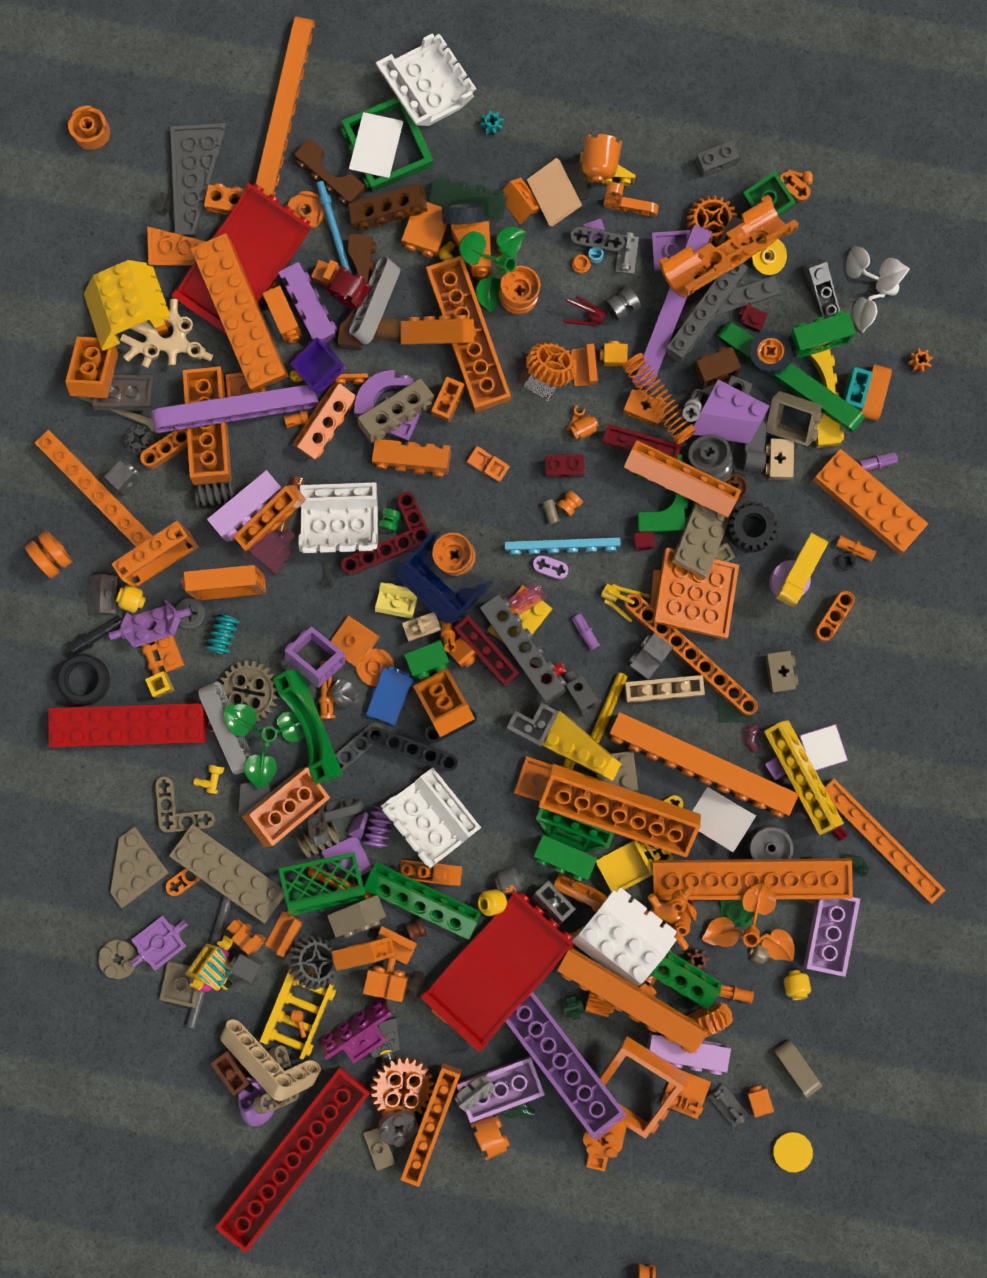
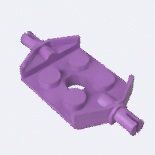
[109,600,191,647]

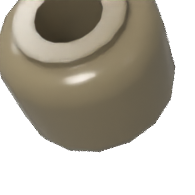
[748,944,769,964]

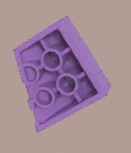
[693,380,769,444]

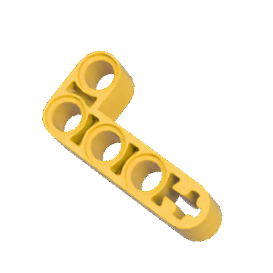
[776,533,828,607]

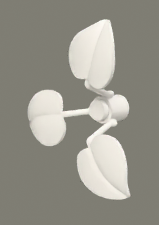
[846,246,910,333]

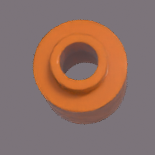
[569,414,599,440]

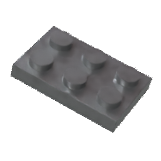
[93,375,155,410]

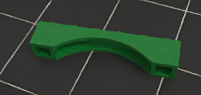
[273,670,343,785]

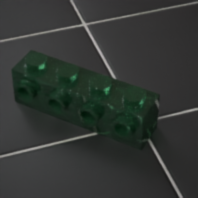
[429,176,509,220]

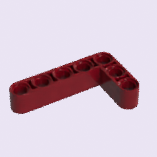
[342,492,430,575]

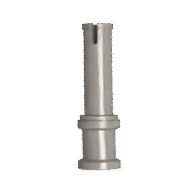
[683,389,703,422]

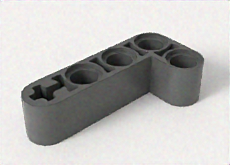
[742,399,768,473]

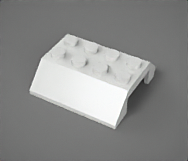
[376,33,476,126]
[299,483,378,553]
[381,768,481,868]
[571,887,677,987]

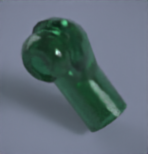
[844,854,869,877]
[505,1104,535,1119]

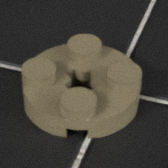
[99,939,138,979]

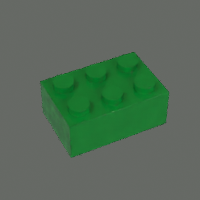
[788,311,856,360]
[534,835,597,882]

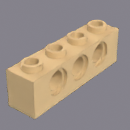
[624,675,705,703]

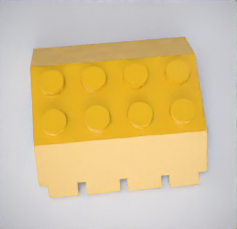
[84,260,170,351]

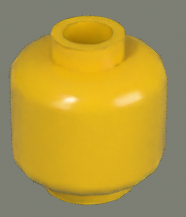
[116,585,146,613]
[478,889,507,916]
[784,970,811,1000]

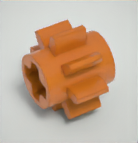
[908,348,933,373]

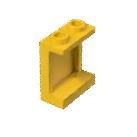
[596,840,653,892]

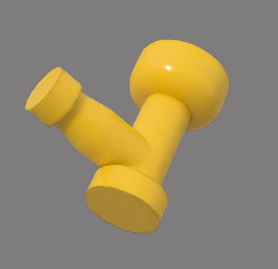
[194,765,224,794]

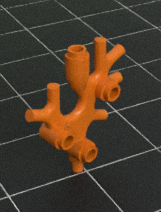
[644,884,694,950]

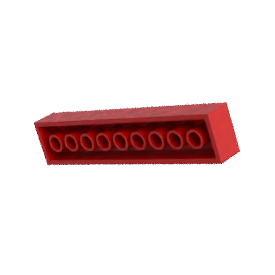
[215,1066,372,1253]

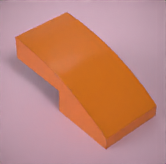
[466,446,510,482]

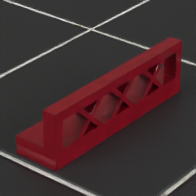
[602,424,681,459]

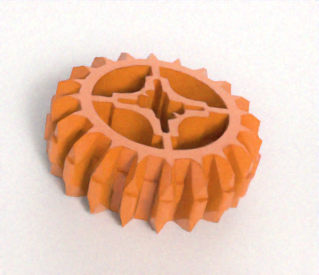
[687,195,737,246]
[526,341,577,387]
[687,1003,733,1037]

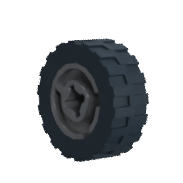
[442,203,484,225]

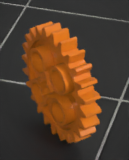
[370,1056,434,1116]

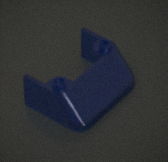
[397,531,493,623]

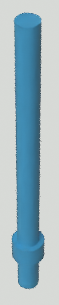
[316,181,352,274]

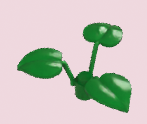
[460,227,527,312]
[224,704,305,789]

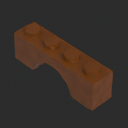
[294,138,366,206]

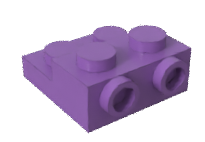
[652,230,690,272]

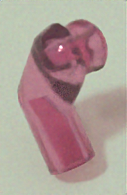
[743,724,760,753]

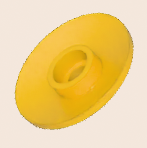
[752,238,787,275]

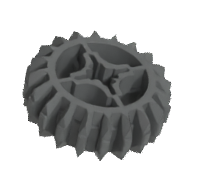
[287,936,337,990]

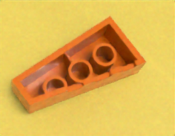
[372,439,451,477]

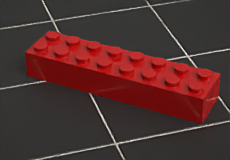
[49,704,207,748]

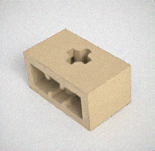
[765,439,794,480]

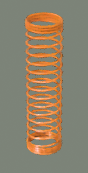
[622,353,696,444]

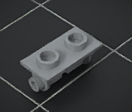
[616,232,639,274]
[454,1074,496,1111]

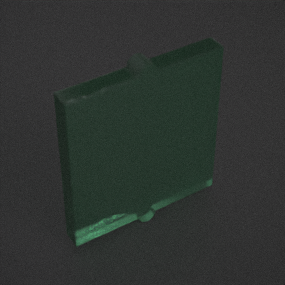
[716,690,753,723]

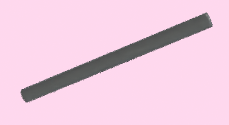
[186,896,232,1028]

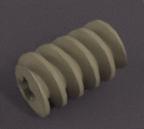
[296,820,340,858]

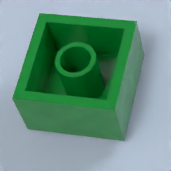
[743,171,796,218]
[404,640,450,681]

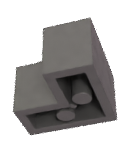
[629,633,673,680]
[506,703,559,748]

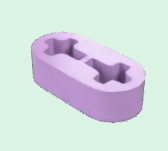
[533,555,568,580]

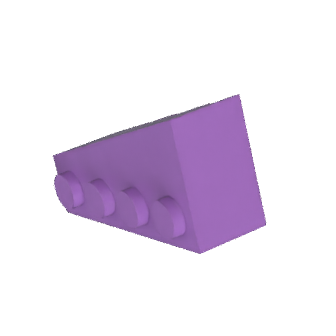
[279,262,338,342]

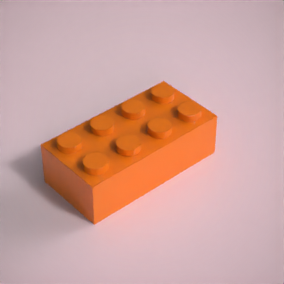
[242,767,330,847]

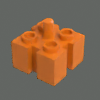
[363,957,409,1002]

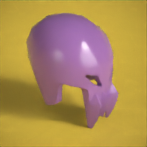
[238,1078,274,1126]

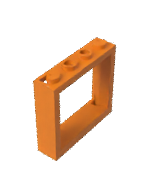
[111,521,199,588]
[181,565,266,601]
[598,1036,688,1139]

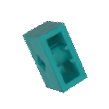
[842,367,873,411]

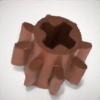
[687,948,710,970]

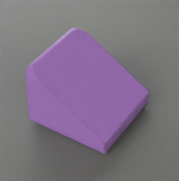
[348,813,368,839]

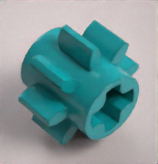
[481,110,504,136]

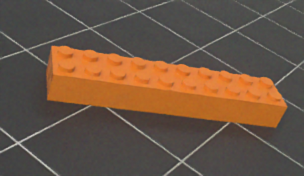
[608,712,799,818]

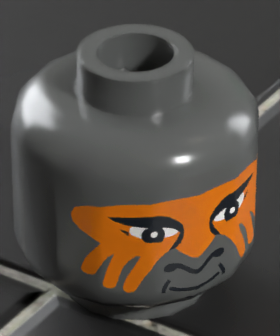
[495,867,525,895]

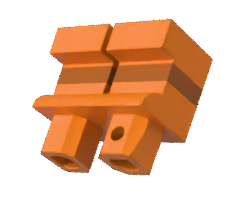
[227,919,267,955]

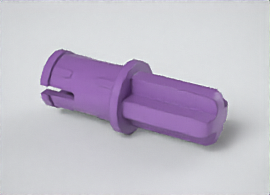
[859,452,898,471]
[572,613,600,651]

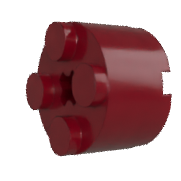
[325,266,371,310]

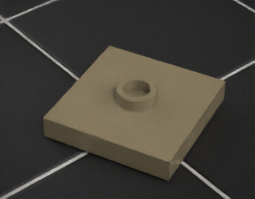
[159,961,201,1008]

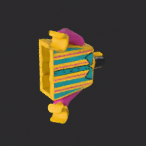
[185,935,233,992]

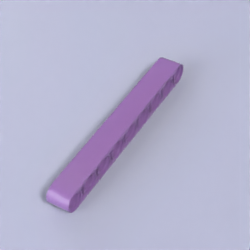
[633,225,712,391]
[151,385,319,433]

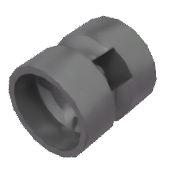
[606,287,641,321]

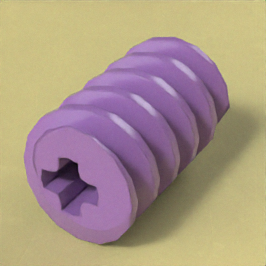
[363,805,394,848]

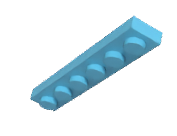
[505,538,620,555]

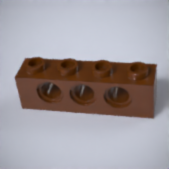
[349,183,428,231]

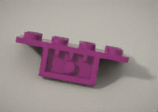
[320,998,392,1063]

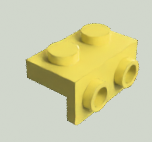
[375,583,418,619]

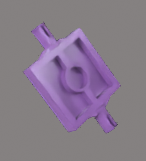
[130,916,188,971]

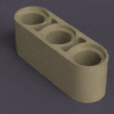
[774,1039,823,1098]

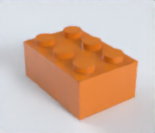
[65,337,119,398]
[413,669,475,737]

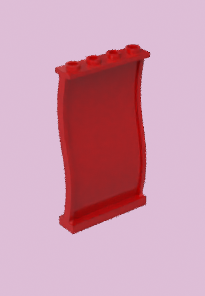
[172,183,313,335]
[421,891,575,1052]

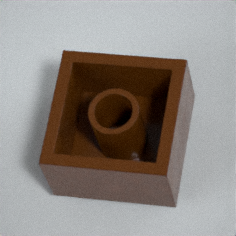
[693,347,741,390]

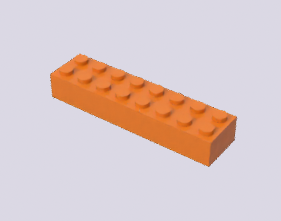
[191,233,289,392]
[426,256,511,413]
[539,764,701,858]

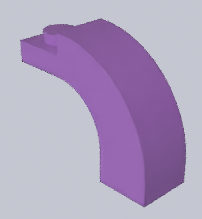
[354,370,414,417]

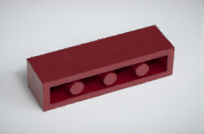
[454,616,519,687]

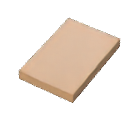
[527,158,582,226]

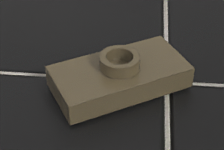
[363,1127,396,1171]

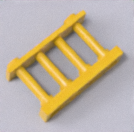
[260,967,336,1059]

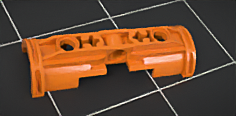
[659,195,798,298]

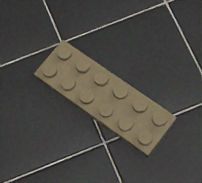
[169,824,284,924]

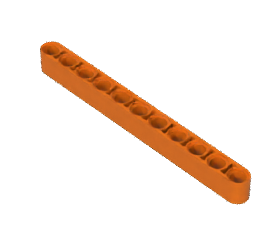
[256,16,315,196]

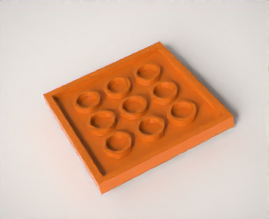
[653,548,739,640]

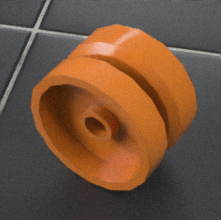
[25,530,73,579]

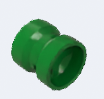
[378,508,402,532]

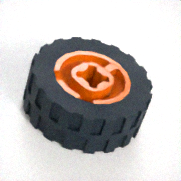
[749,331,792,376]

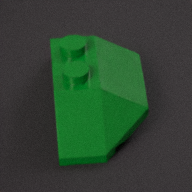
[536,808,615,852]

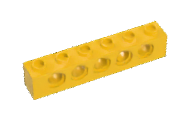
[764,720,844,835]

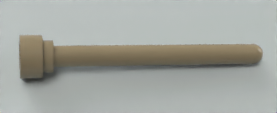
[78,396,159,434]

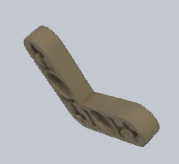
[156,777,216,832]
[253,1045,299,1114]

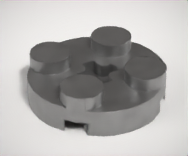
[379,1109,419,1147]

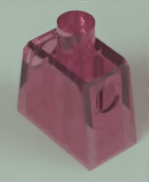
[249,529,295,576]

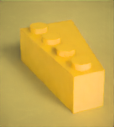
[542,711,621,781]

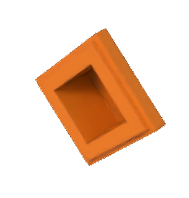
[586,1153,609,1171]

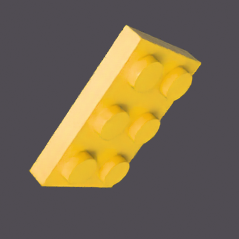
[487,585,553,651]

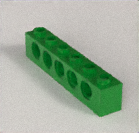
[364,862,482,940]
[649,951,722,1009]

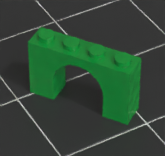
[636,454,688,534]

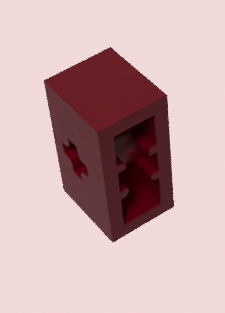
[545,454,585,479]

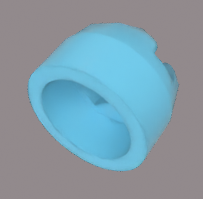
[588,247,604,264]

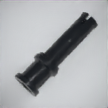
[67,615,123,655]

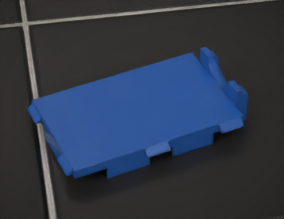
[366,665,414,726]

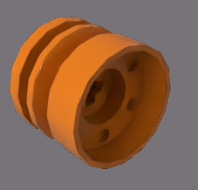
[499,266,541,315]
[432,533,476,576]

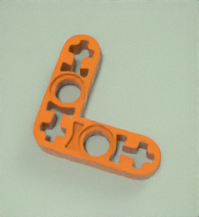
[604,182,659,217]

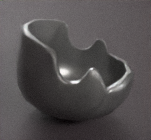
[331,678,358,708]

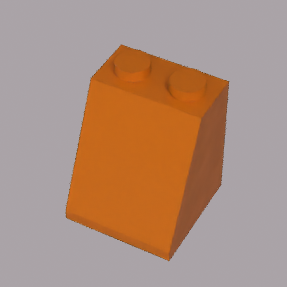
[451,221,492,280]

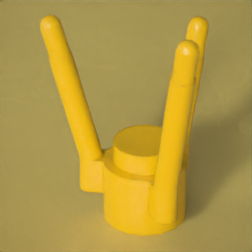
[601,583,650,622]

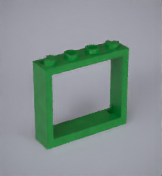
[341,97,434,192]

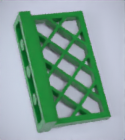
[278,852,366,917]

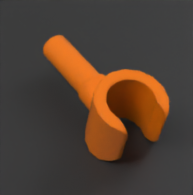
[787,169,813,185]
[566,405,585,431]
[291,1010,306,1038]

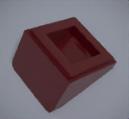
[634,531,655,551]

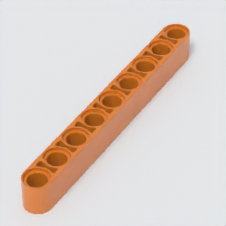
[624,593,758,716]

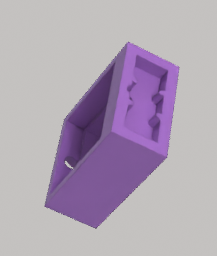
[285,626,346,688]

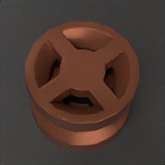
[406,918,427,941]

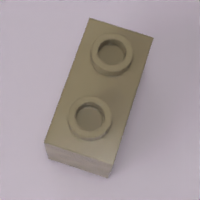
[765,651,798,693]

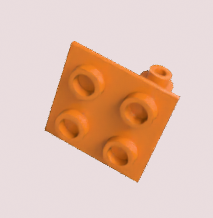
[661,1069,711,1119]

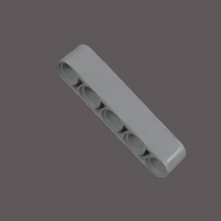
[349,256,400,345]
[198,681,252,775]

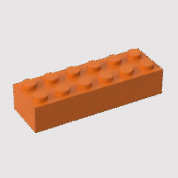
[183,366,232,485]
[812,448,928,555]

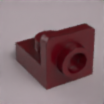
[738,302,768,332]

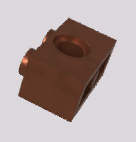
[211,1050,250,1096]

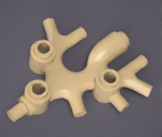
[120,299,214,368]

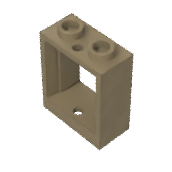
[766,391,823,446]

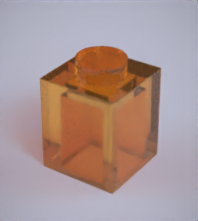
[375,317,401,342]

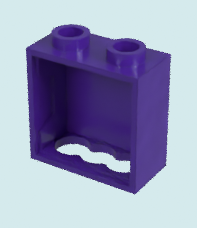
[290,337,347,394]

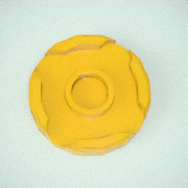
[773,1132,813,1172]

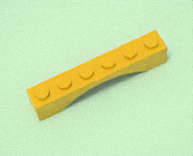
[806,349,844,448]

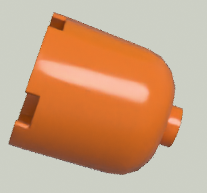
[582,134,622,183]

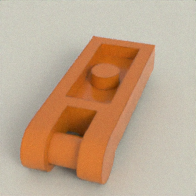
[554,873,607,912]

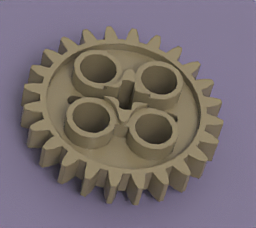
[221,661,280,722]

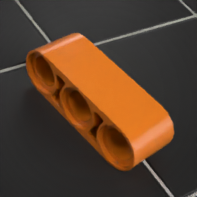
[861,364,892,421]
[140,429,188,469]
[814,591,855,642]

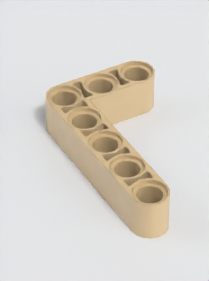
[220,1019,321,1101]

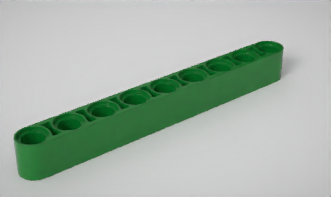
[717,321,865,433]

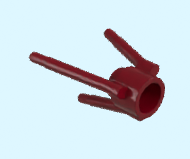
[563,296,606,328]

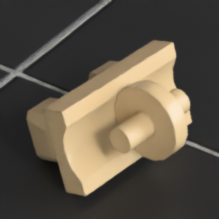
[402,612,441,642]

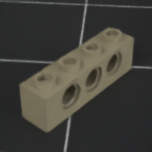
[358,378,434,443]

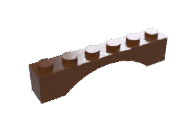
[338,234,376,350]

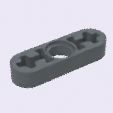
[571,225,625,251]

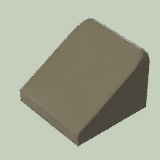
[715,539,735,562]

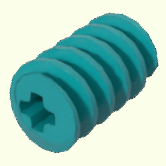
[205,613,240,656]

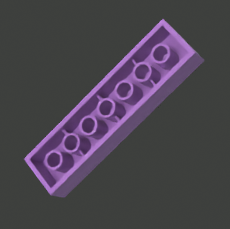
[506,993,627,1141]

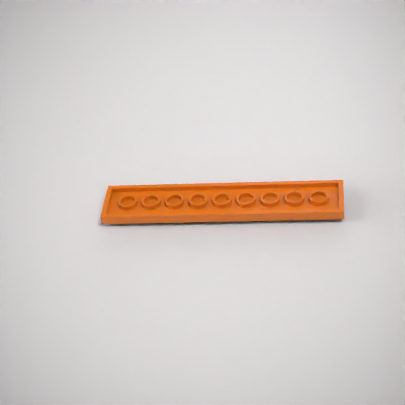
[653,858,853,900]

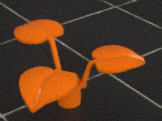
[702,883,795,962]

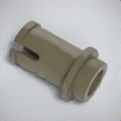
[542,499,560,525]

